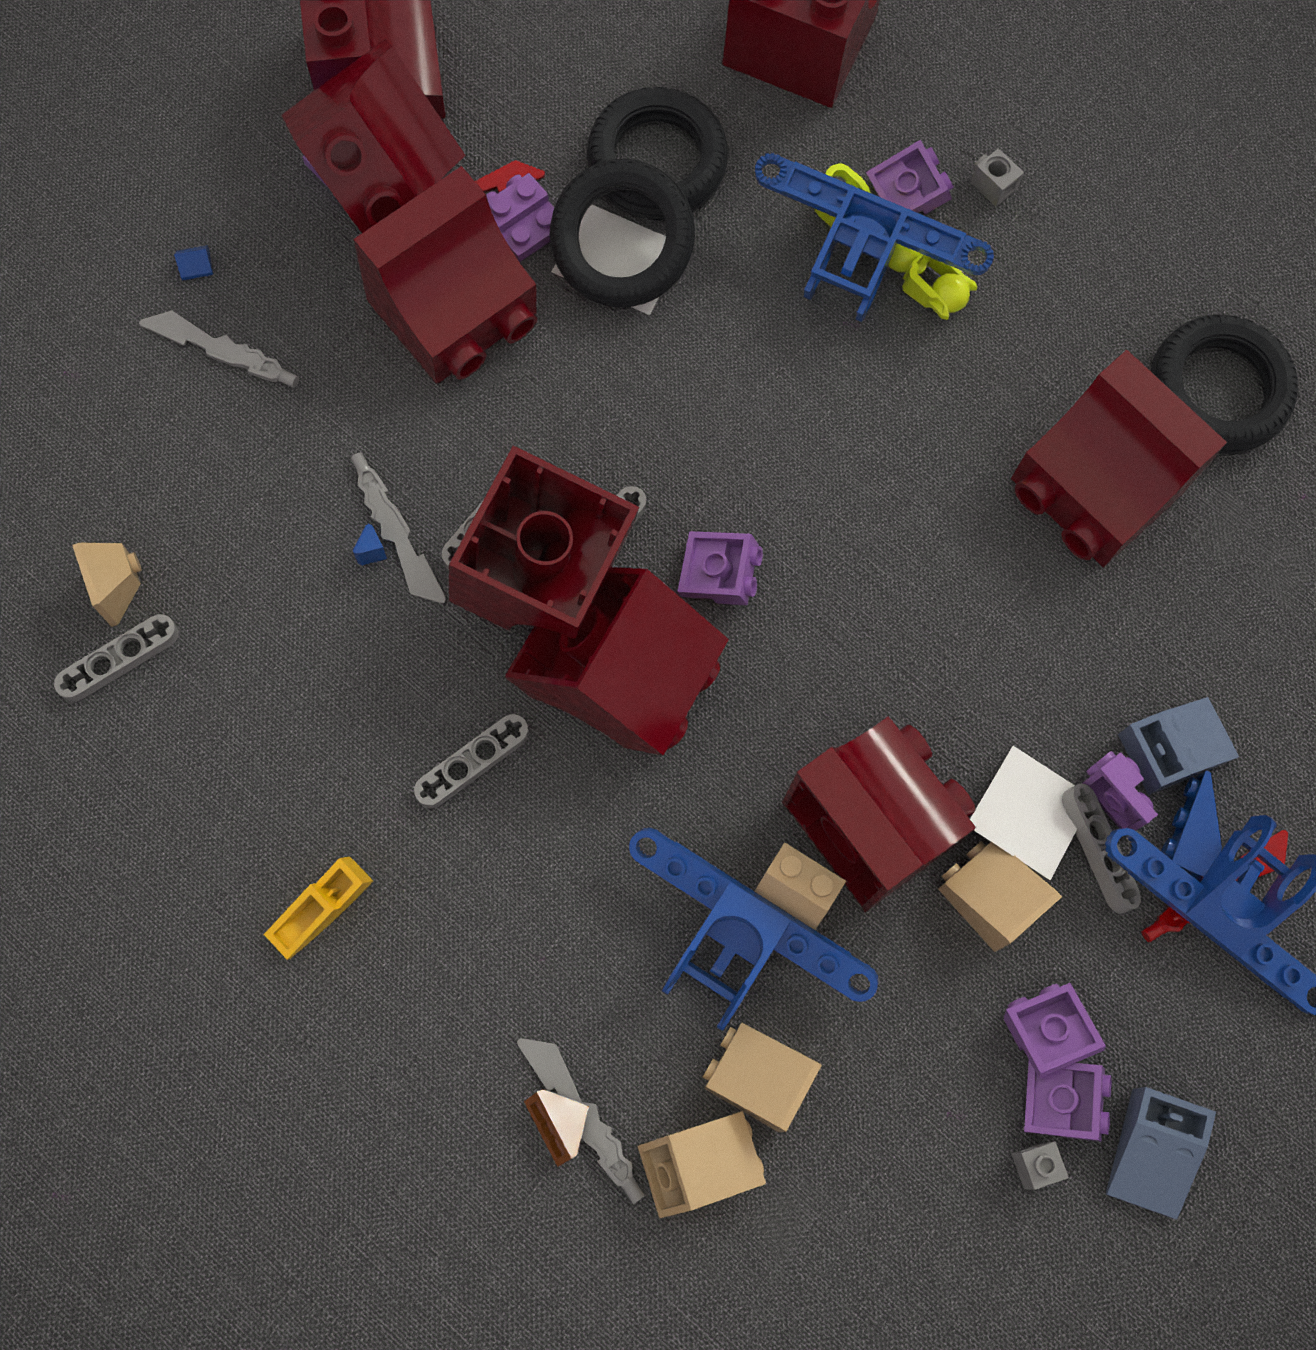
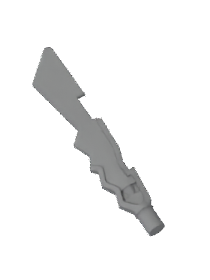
[139,310,299,388]
[351,452,446,604]
[517,1038,645,1204]

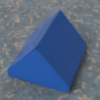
[174,245,213,280]
[353,524,387,565]

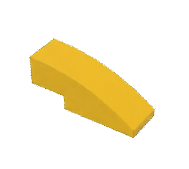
[264,856,373,960]

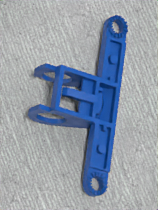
[755,153,994,322]
[1105,815,1316,1015]
[629,828,879,1031]

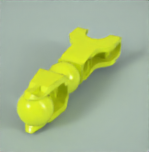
[815,163,978,320]

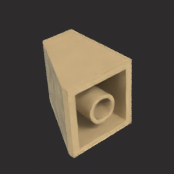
[938,841,1062,952]
[754,842,846,930]
[702,1023,822,1133]
[638,1111,766,1218]

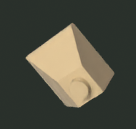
[72,543,142,627]

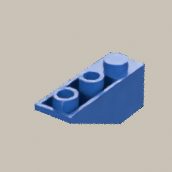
[1161,770,1222,882]

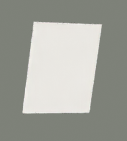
[552,205,666,315]
[970,746,1083,880]

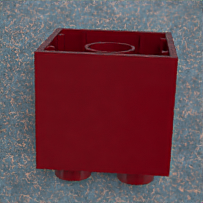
[300,0,446,119]
[722,0,880,108]
[282,39,466,233]
[353,166,537,384]
[1011,350,1227,568]
[449,445,639,639]
[504,567,729,756]
[782,716,976,913]

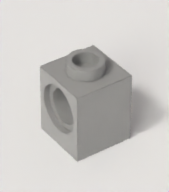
[970,148,1024,207]
[1011,1142,1069,1190]

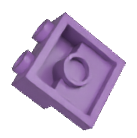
[866,140,954,215]
[486,173,554,262]
[677,531,763,605]
[1082,750,1158,831]
[1004,983,1106,1078]
[1024,1060,1112,1142]

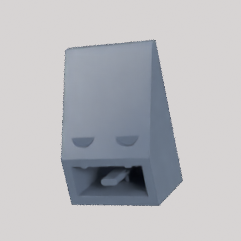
[1118,697,1239,795]
[1105,1087,1216,1220]

